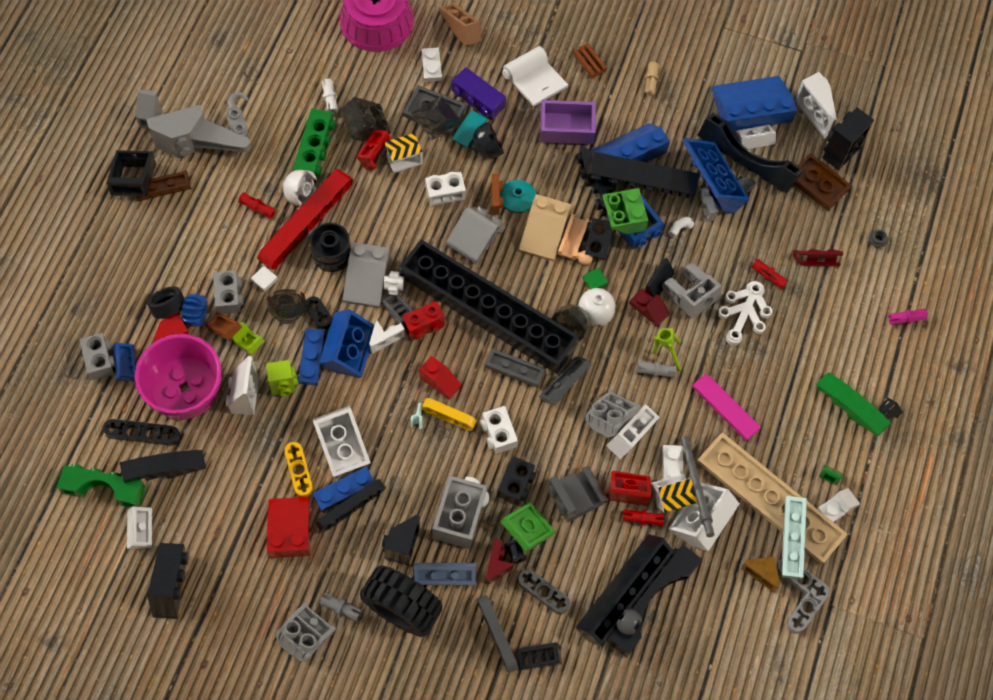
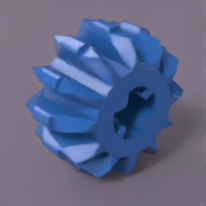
[181,294,208,327]

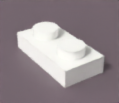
[422,48,442,82]
[662,445,683,479]

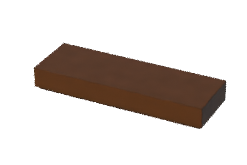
[136,171,192,202]

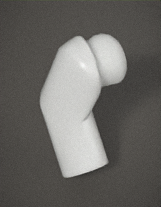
[668,217,694,238]

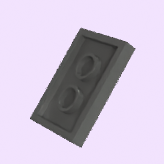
[403,85,466,136]

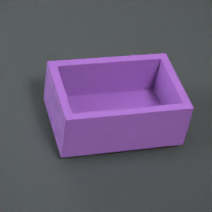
[540,100,596,144]

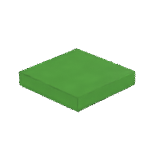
[500,502,555,552]

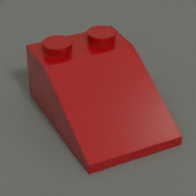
[267,497,310,558]

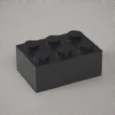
[822,107,874,171]

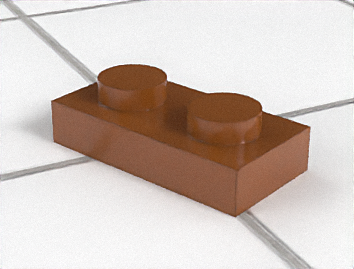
[491,174,503,215]

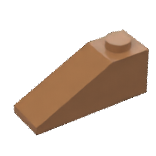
[439,3,481,46]

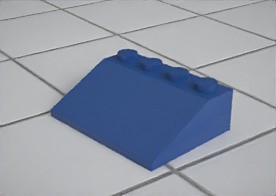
[711,76,797,131]
[682,138,750,213]

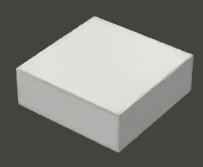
[251,266,278,292]

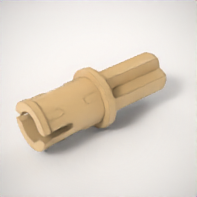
[645,62,659,96]

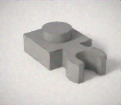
[698,187,719,222]

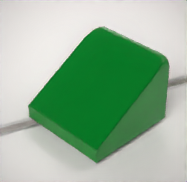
[819,464,842,485]

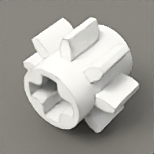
[384,271,404,295]

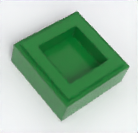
[582,268,608,289]

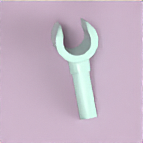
[411,403,423,429]

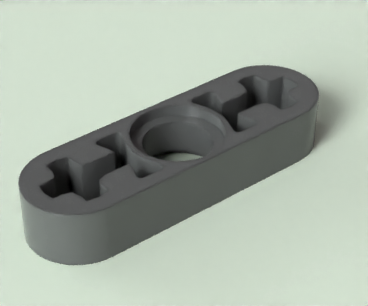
[518,569,570,614]

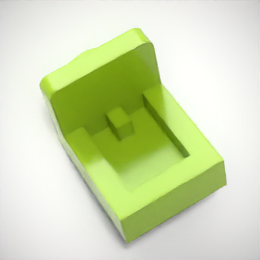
[232,322,265,355]

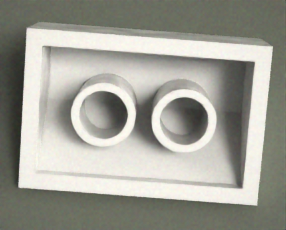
[668,482,740,551]

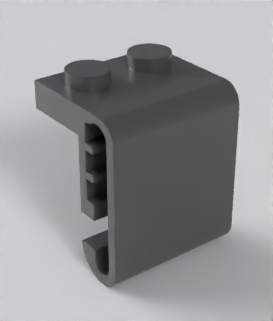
[547,466,609,522]

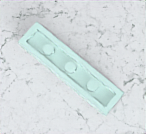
[781,496,807,579]

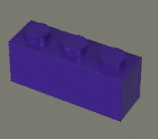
[452,67,506,120]

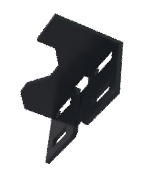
[879,398,903,420]

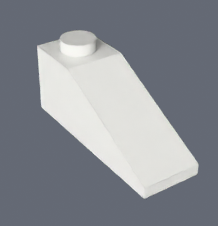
[606,404,659,459]

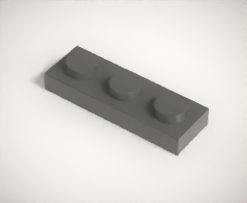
[485,348,545,388]
[539,356,591,405]

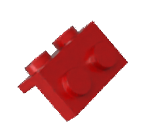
[402,301,445,341]

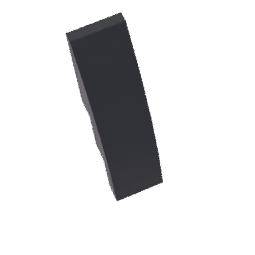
[119,450,207,483]

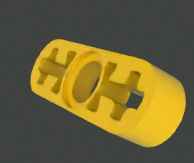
[421,398,477,431]
[285,442,313,497]

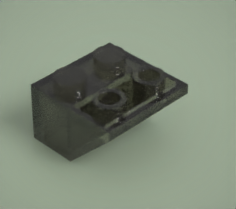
[341,97,391,142]

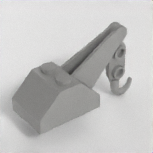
[146,92,251,157]

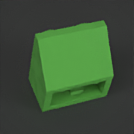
[602,188,648,234]

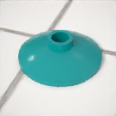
[500,180,536,213]

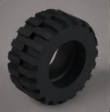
[360,565,442,637]

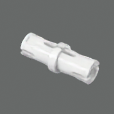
[321,79,339,115]

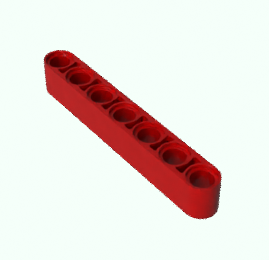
[257,169,353,270]

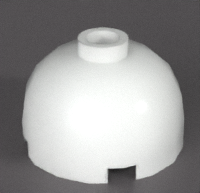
[282,170,317,207]
[578,288,616,326]

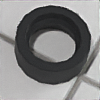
[147,286,185,319]

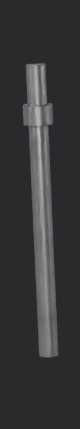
[681,437,715,538]

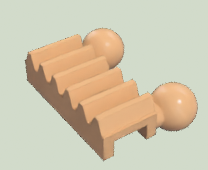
[558,214,604,265]

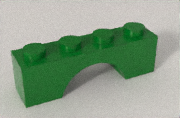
[57,464,146,508]

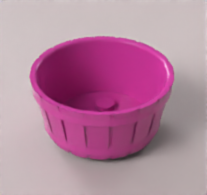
[340,0,414,52]
[135,334,222,420]

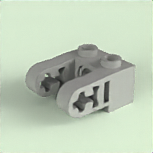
[662,263,722,319]

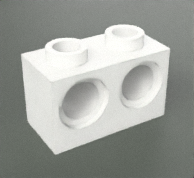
[425,172,466,206]
[480,406,518,454]

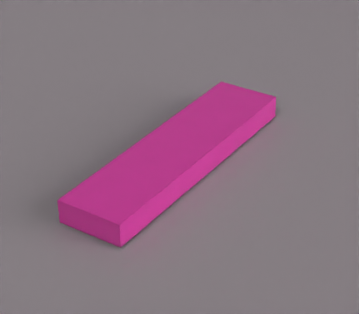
[692,373,761,441]

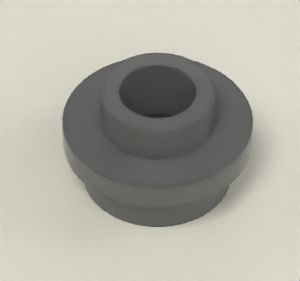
[869,229,888,248]

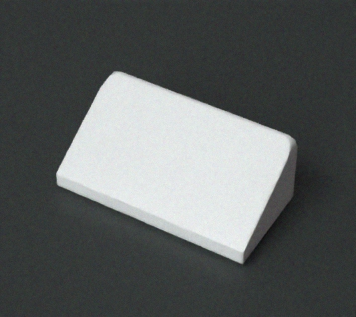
[736,125,776,149]
[127,506,152,549]

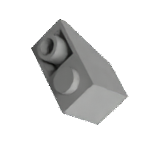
[136,90,163,129]

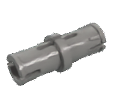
[636,361,676,378]
[320,593,363,622]

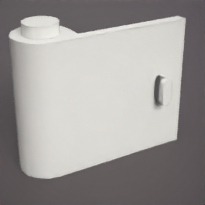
[502,46,568,107]

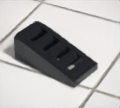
[516,642,562,671]

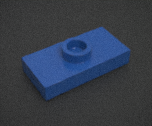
[112,343,136,381]

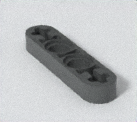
[477,595,518,673]

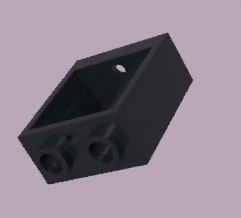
[106,150,156,196]

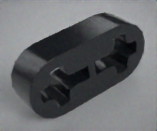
[305,296,332,329]

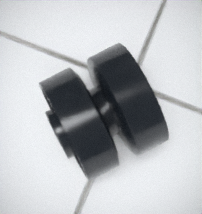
[310,223,351,272]

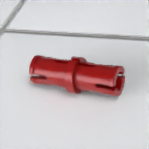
[238,192,276,219]
[751,258,788,290]
[622,509,664,527]

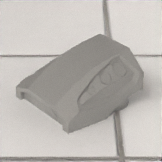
[586,391,641,438]
[275,602,336,662]

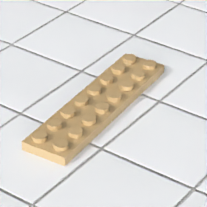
[697,432,847,565]

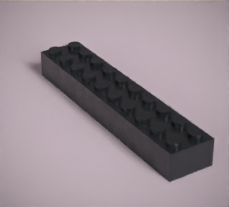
[399,239,579,374]

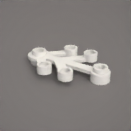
[718,281,772,346]

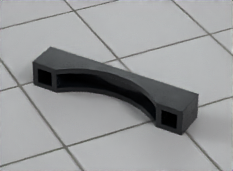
[697,113,803,193]
[607,544,702,658]

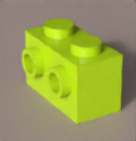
[266,360,298,396]

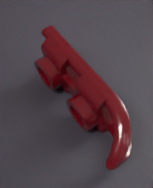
[792,248,843,266]

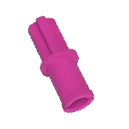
[888,309,928,325]

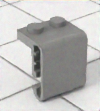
[446,206,506,264]

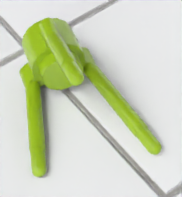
[653,328,681,371]

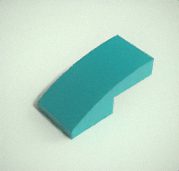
[452,110,488,149]

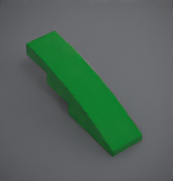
[816,372,891,436]

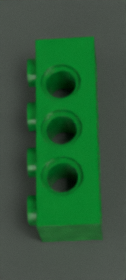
[293,108,336,183]

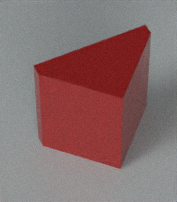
[608,471,651,506]

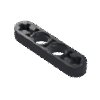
[103,419,181,446]
[316,479,386,533]

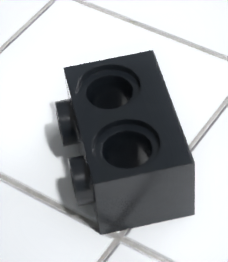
[582,218,613,260]
[497,456,537,506]

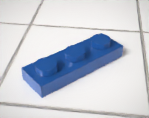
[298,328,325,386]
[313,467,374,512]

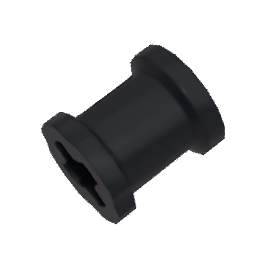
[504,539,528,565]

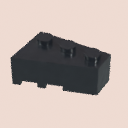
[147,543,189,619]

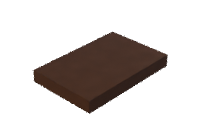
[795,153,852,212]

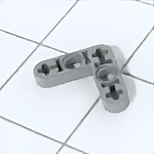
[776,558,829,634]

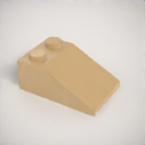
[519,194,571,261]

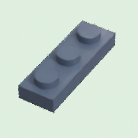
[414,563,476,585]

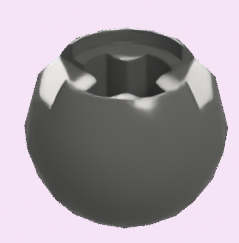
[616,609,642,635]

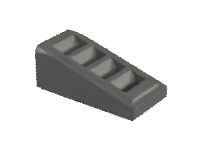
[381,293,414,331]

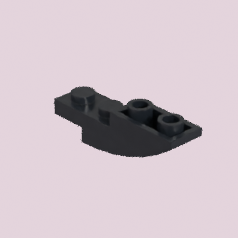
[576,145,613,216]

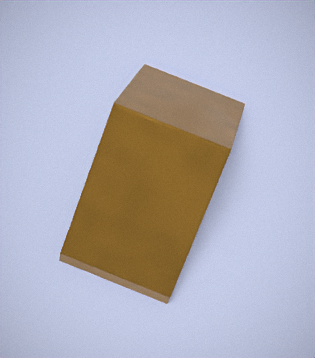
[740,557,780,592]

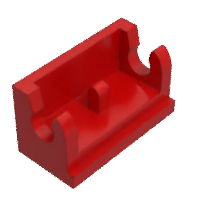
[356,130,393,171]

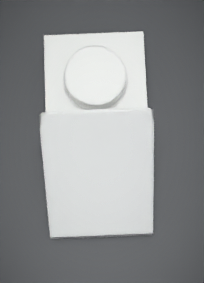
[369,321,405,354]
[817,488,860,522]

